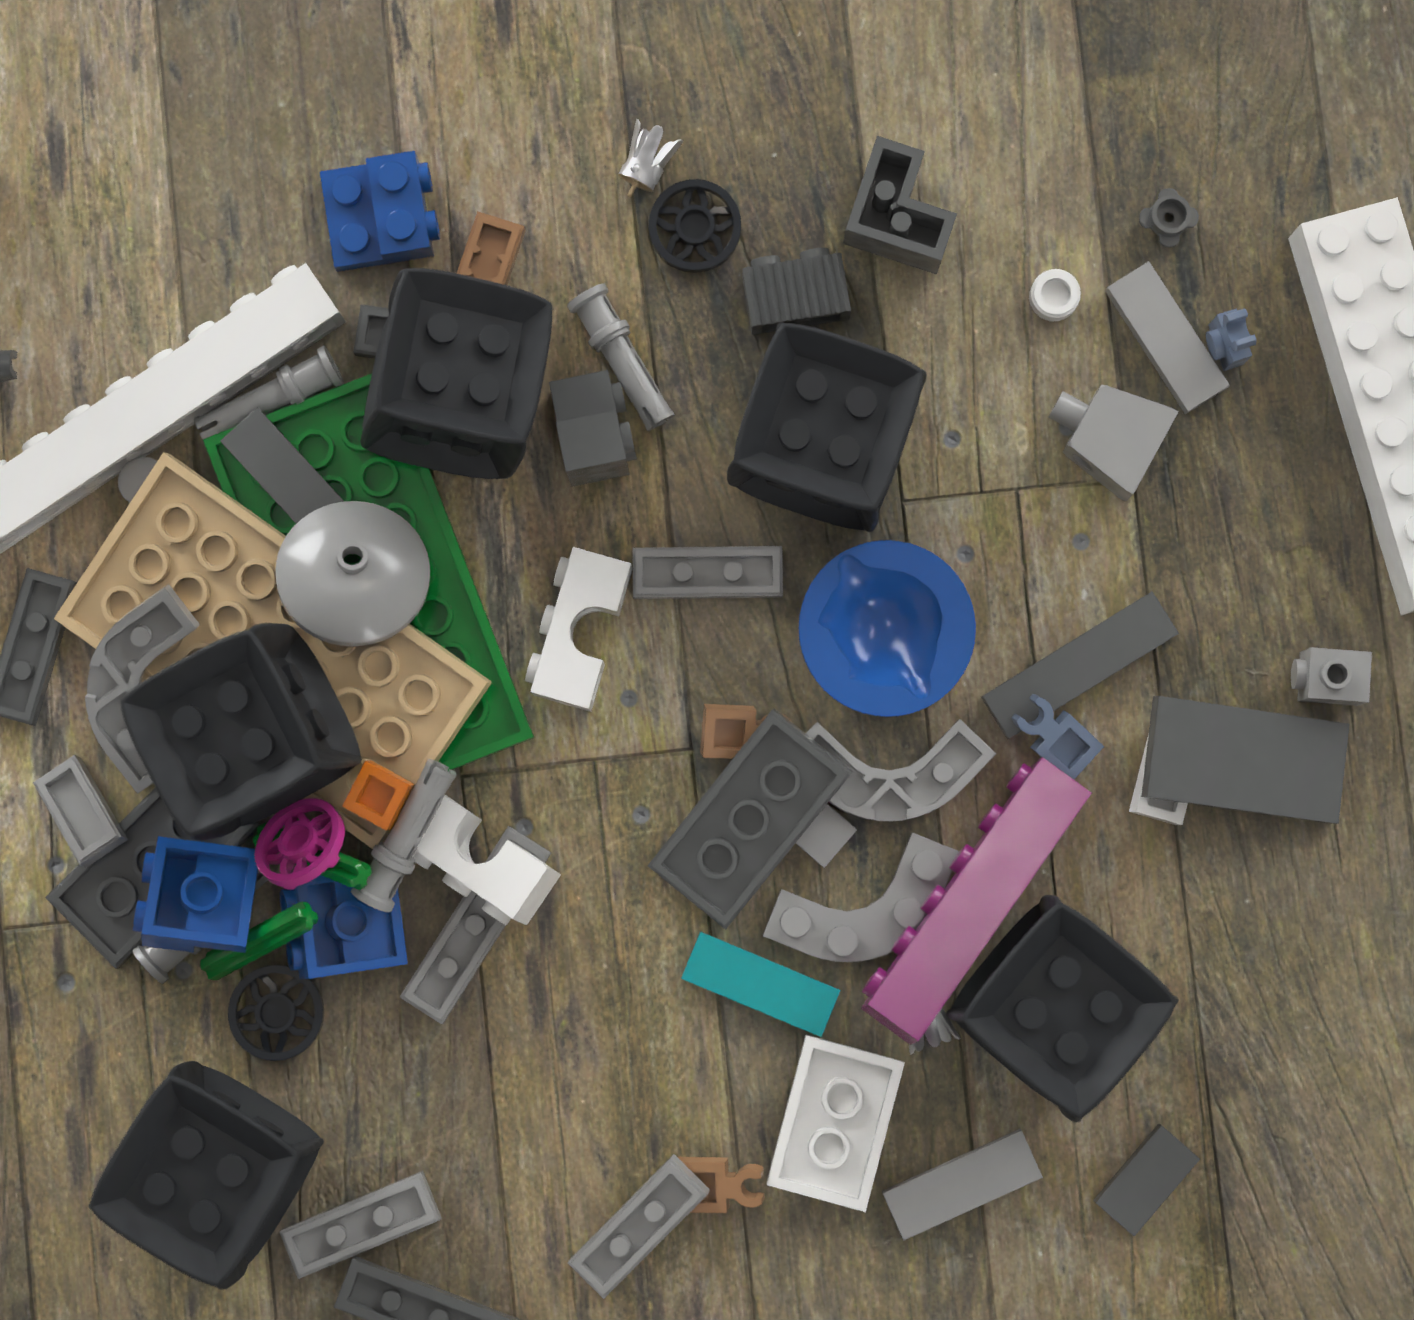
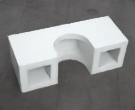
[525,547,633,712]
[413,795,561,925]

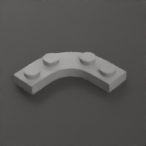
[85,584,200,794]
[806,719,996,822]
[763,832,959,962]

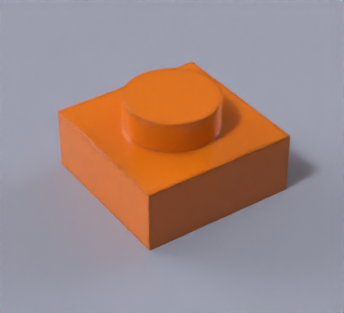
[342,760,415,831]

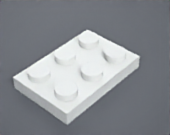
[766,1035,905,1212]

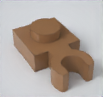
[700,704,790,759]
[678,1157,765,1213]

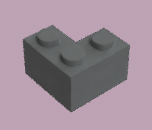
[843,136,957,275]
[549,370,637,487]

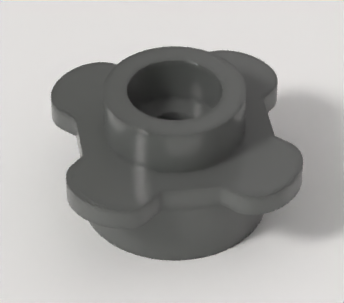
[1139,188,1199,248]

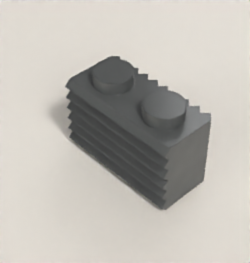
[742,248,851,335]

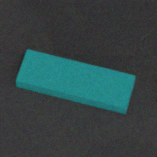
[681,931,841,1037]

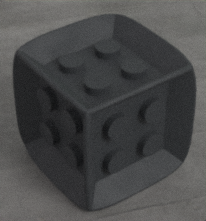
[360,268,553,479]
[727,323,927,532]
[120,623,362,841]
[946,895,1179,1123]
[88,1061,324,1289]

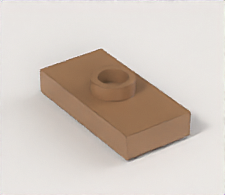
[457,211,526,285]

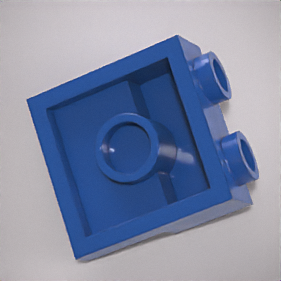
[320,151,440,272]
[133,836,259,953]
[280,875,408,980]

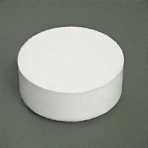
[1029,269,1081,321]

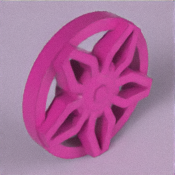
[255,798,345,890]

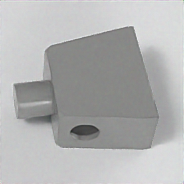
[1048,385,1179,502]

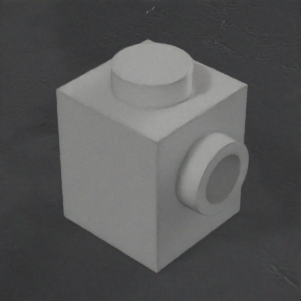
[1291,647,1372,706]

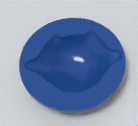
[798,540,976,717]

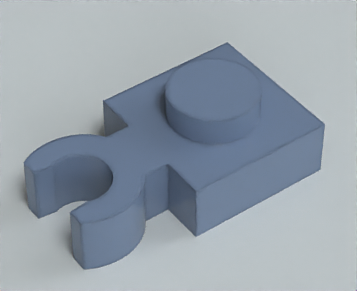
[1206,308,1256,371]
[1011,694,1104,779]

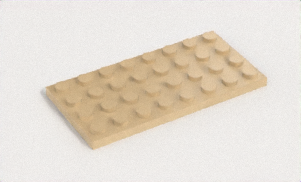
[54,452,492,849]

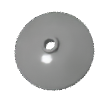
[276,501,430,647]

